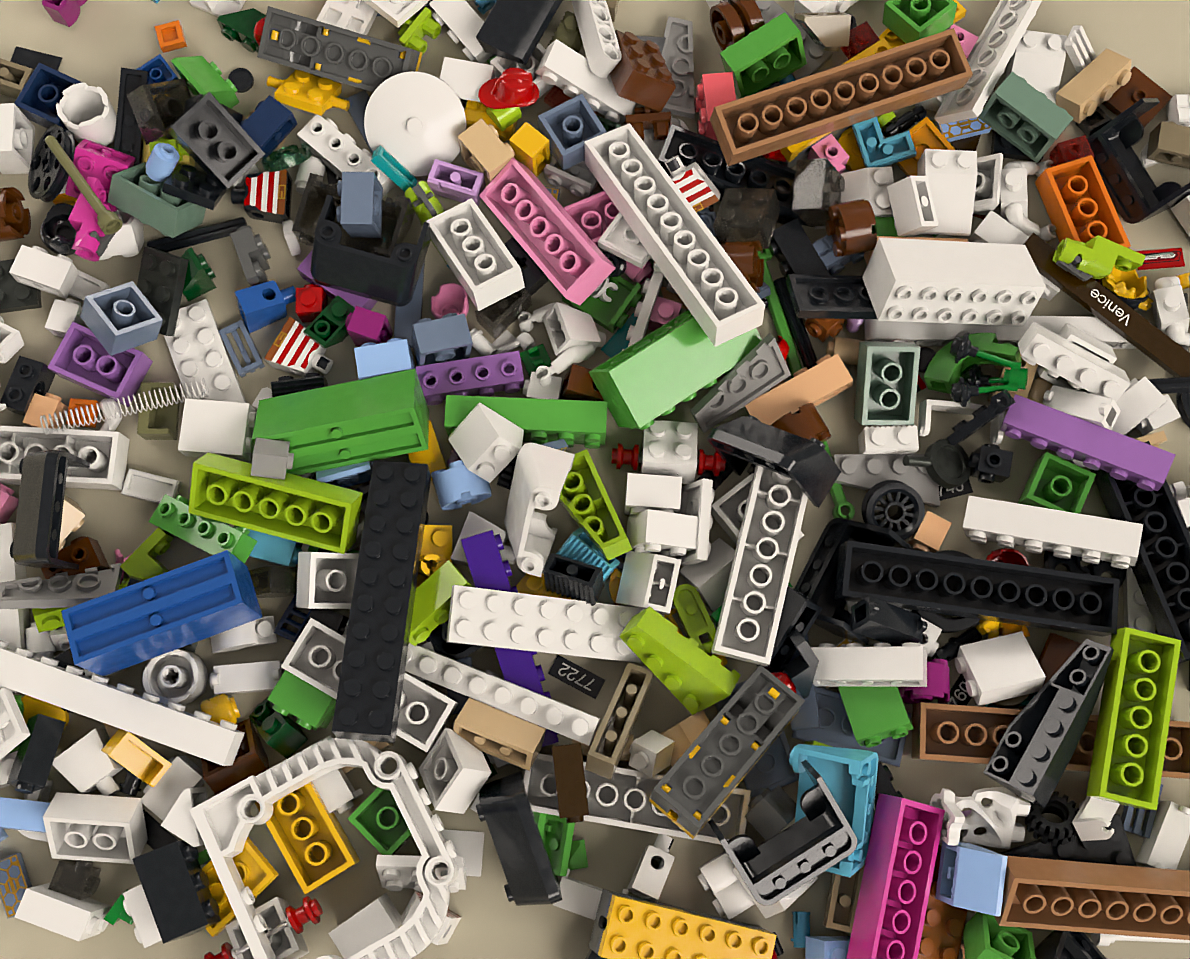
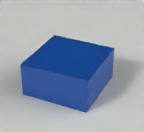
[136,54,182,95]

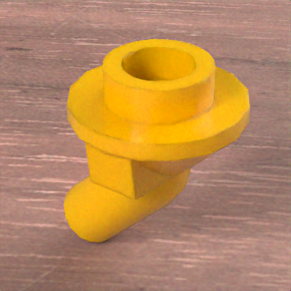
[975,620,1003,639]

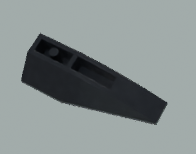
[983,639,1114,808]

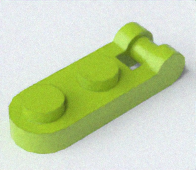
[672,584,716,654]

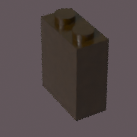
[552,743,589,823]

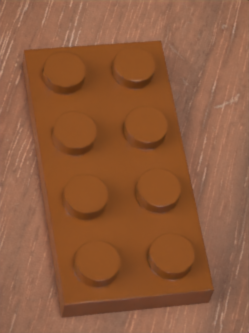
[917,845,968,959]

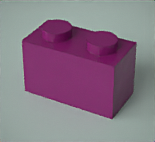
[345,306,393,347]

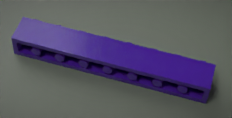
[461,530,559,747]

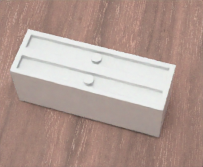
[862,237,1046,326]

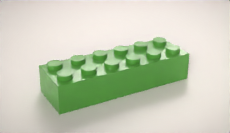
[444,395,607,449]

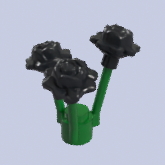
[950,332,1028,407]

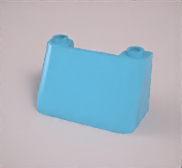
[789,744,878,877]

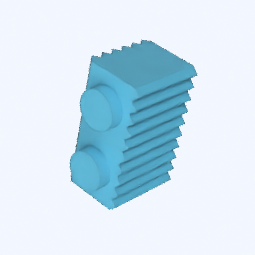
[556,528,620,582]

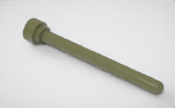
[45,135,123,235]

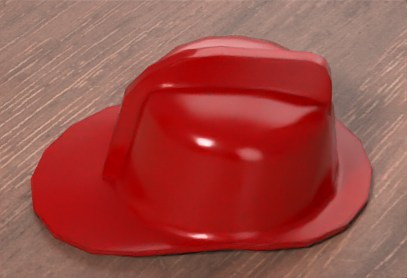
[478,67,540,109]

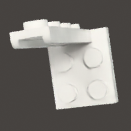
[622,263,677,351]

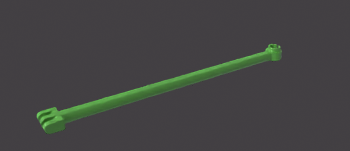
[758,242,855,520]

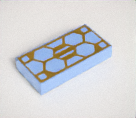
[934,107,992,142]

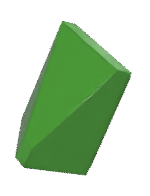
[568,839,588,870]

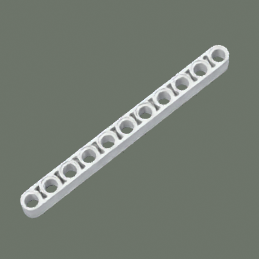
[864,316,1136,349]

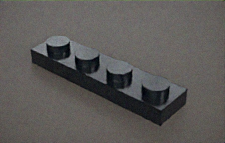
[114,67,149,166]

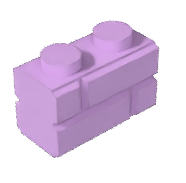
[427,159,486,206]

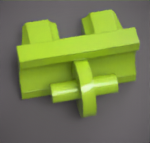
[397,7,442,56]

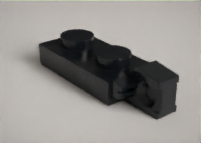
[947,390,1016,446]

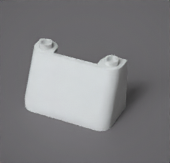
[504,443,575,577]

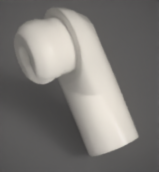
[99,398,122,432]

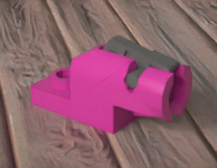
[68,176,116,262]

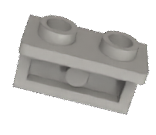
[544,157,598,198]

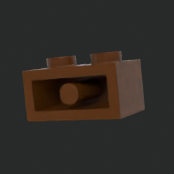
[41,536,110,579]

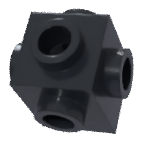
[968,444,1013,484]

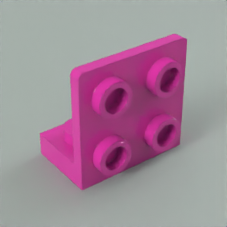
[65,139,136,212]

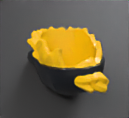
[1093,265,1154,311]

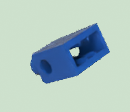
[235,280,296,334]

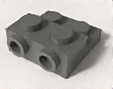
[230,226,271,287]

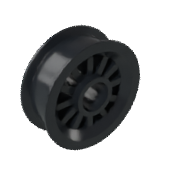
[861,480,925,540]

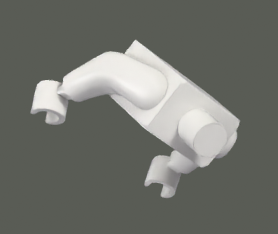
[1000,160,1056,242]
[518,302,606,386]

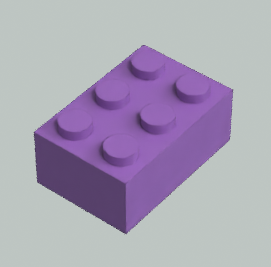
[47,322,153,407]

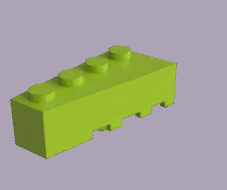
[559,449,633,561]

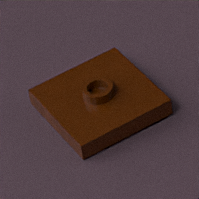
[1102,66,1173,128]

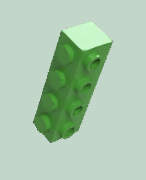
[149,494,257,564]

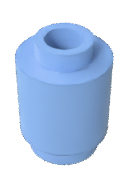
[145,143,180,182]

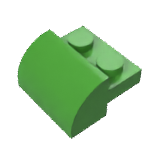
[533,811,575,876]

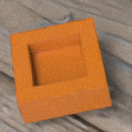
[155,20,187,53]
[66,398,99,428]

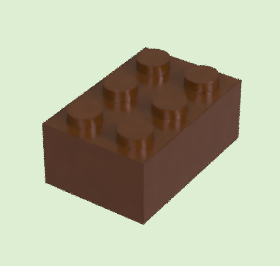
[609,30,676,112]

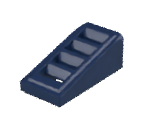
[273,592,312,643]

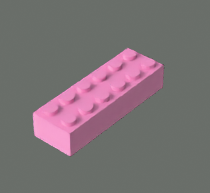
[479,158,616,305]

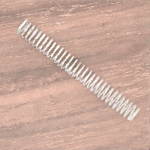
[40,378,209,435]

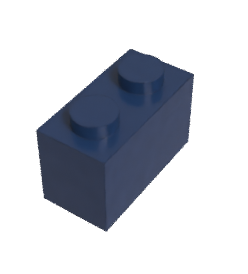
[240,95,298,160]

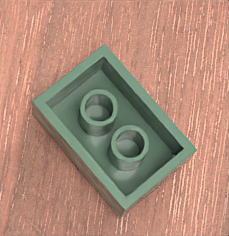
[978,72,1074,163]
[107,162,206,238]
[854,341,920,425]

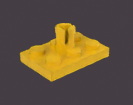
[416,525,452,588]
[202,837,279,937]

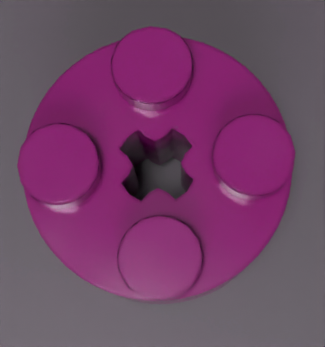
[898,659,950,704]

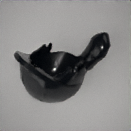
[40,203,76,256]

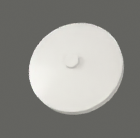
[364,71,467,176]

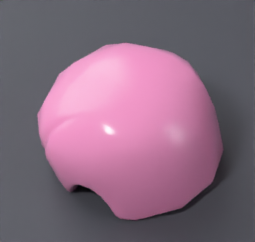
[431,283,469,319]

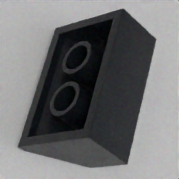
[132,840,221,944]

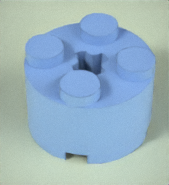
[431,460,492,511]

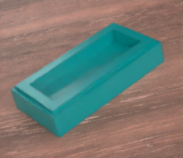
[371,145,417,192]

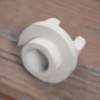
[591,277,618,302]

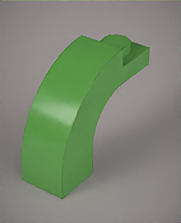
[924,332,1022,394]

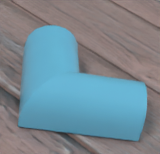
[852,117,917,168]

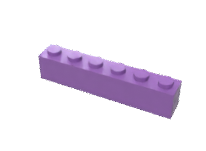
[1000,394,1176,491]

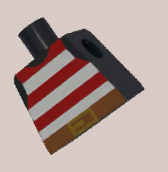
[231,169,293,224]

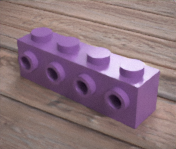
[416,351,524,405]

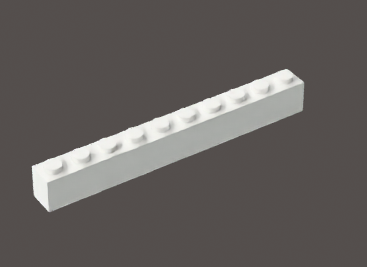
[0,640,245,766]

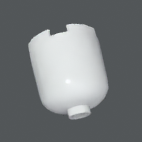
[56,82,117,146]

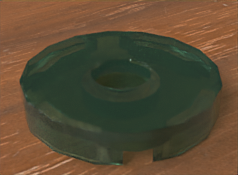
[261,143,312,172]

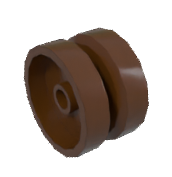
[710,0,765,51]

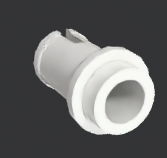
[470,328,498,356]

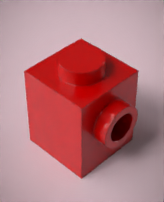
[296,284,328,323]

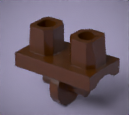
[624,106,671,141]

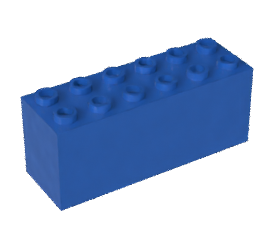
[61,550,263,676]

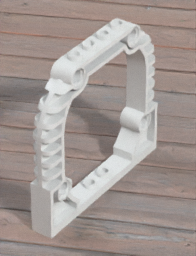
[190,738,459,959]

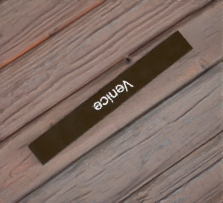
[1023,233,1190,378]

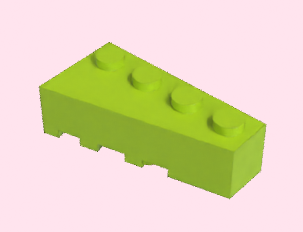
[619,606,741,715]

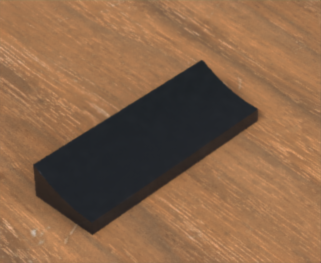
[476,0,563,65]
[658,124,812,225]

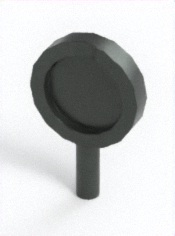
[903,439,971,489]

